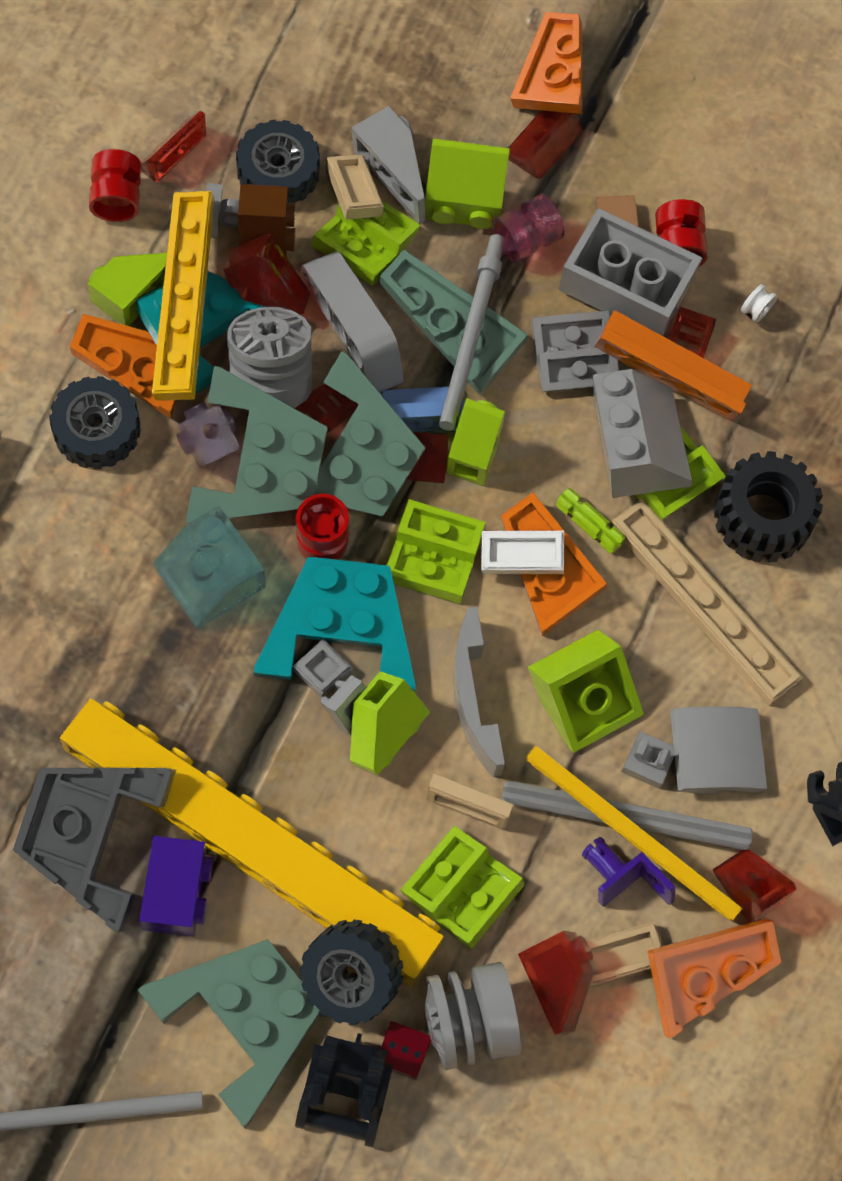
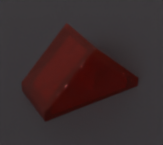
[712,849,797,923]

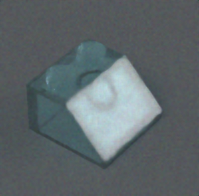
[152,506,266,629]

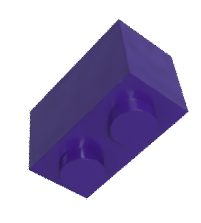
[139,836,213,937]

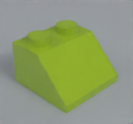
[425,139,510,229]
[528,629,644,753]

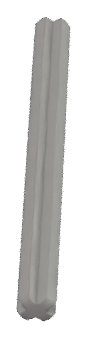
[502,781,753,850]

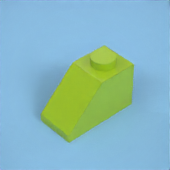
[87,252,167,326]

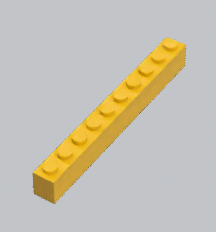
[59,698,444,988]

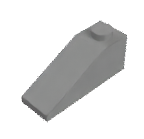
[352,106,425,224]

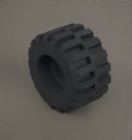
[714,451,823,563]

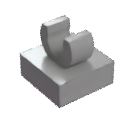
[206,183,239,238]
[320,675,366,736]
[621,731,674,789]

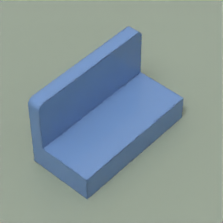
[383,387,465,434]

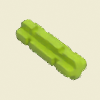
[556,488,625,553]

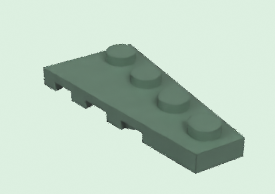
[380,250,528,396]

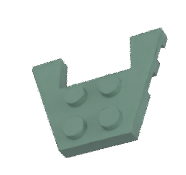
[316,351,426,516]
[186,366,328,523]
[138,939,320,1128]

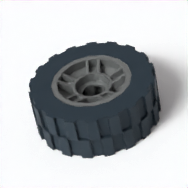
[236,119,320,203]
[49,376,141,469]
[300,919,403,1025]

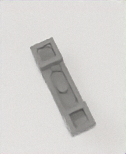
[453,606,505,777]

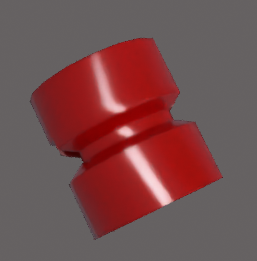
[89,149,141,222]
[655,199,708,268]
[296,493,349,560]

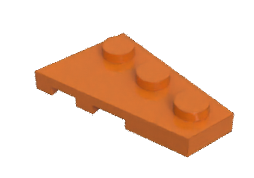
[70,314,178,419]
[501,492,607,636]

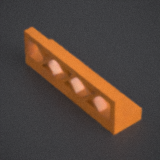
[594,310,752,421]

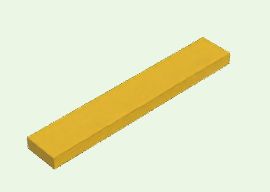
[152,191,215,401]
[525,746,742,920]

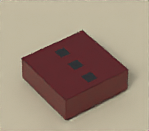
[381,1021,431,1081]

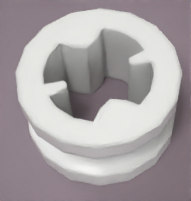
[741,284,778,323]

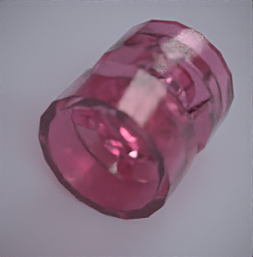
[493,194,565,262]

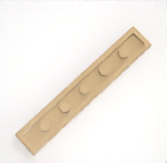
[610,498,803,706]

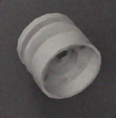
[227,307,313,408]
[425,962,521,1071]

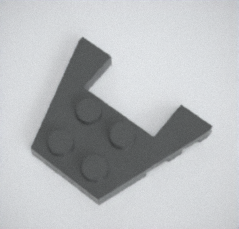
[13,768,176,932]

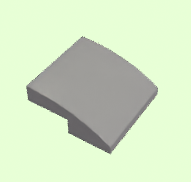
[531,310,619,393]
[670,707,767,795]

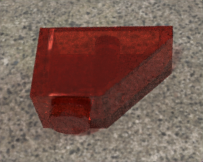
[223,232,311,315]
[518,930,594,1036]

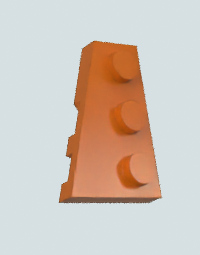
[510,12,583,114]
[647,918,782,1039]

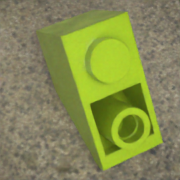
[446,398,505,487]
[350,671,431,775]

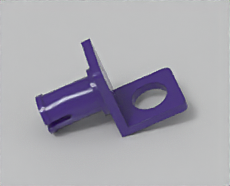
[582,837,676,907]

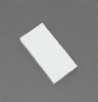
[481,531,564,574]

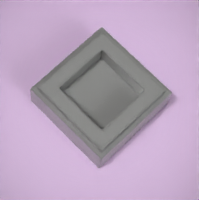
[293,640,352,698]

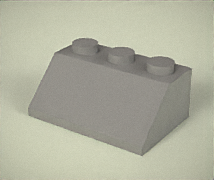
[559,208,702,336]
[593,369,692,498]

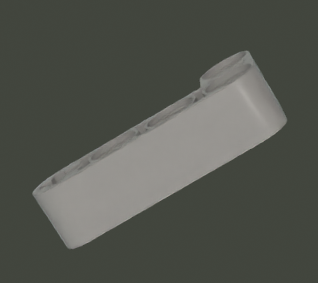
[301,251,404,393]

